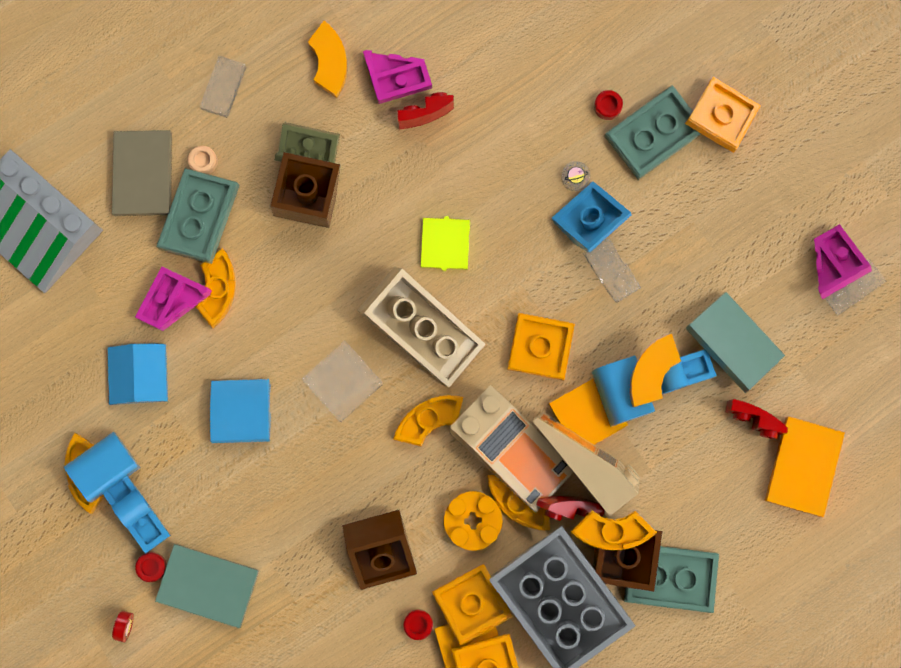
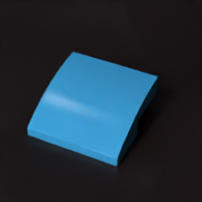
[210,379,271,443]

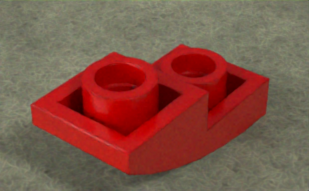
[397,92,454,130]
[725,399,788,439]
[536,496,605,521]

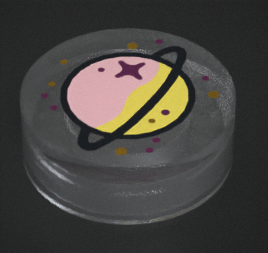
[561,161,590,191]

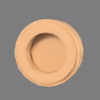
[188,146,218,175]

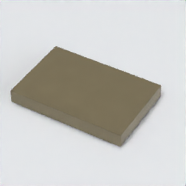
[112,130,172,216]

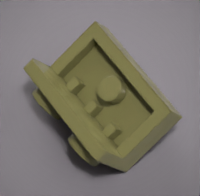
[274,122,340,163]

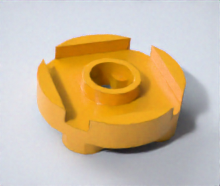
[444,491,502,551]

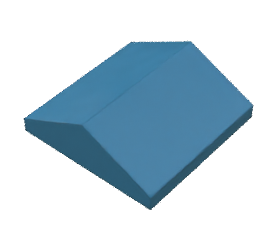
[552,181,632,253]
[108,344,168,405]

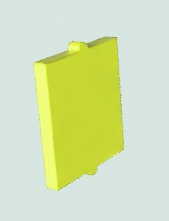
[421,216,470,271]

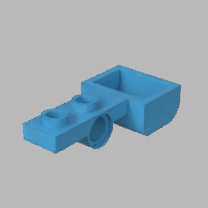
[592,349,717,427]
[64,432,171,553]

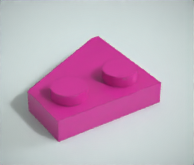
[363,50,432,104]
[814,224,872,299]
[135,266,212,331]

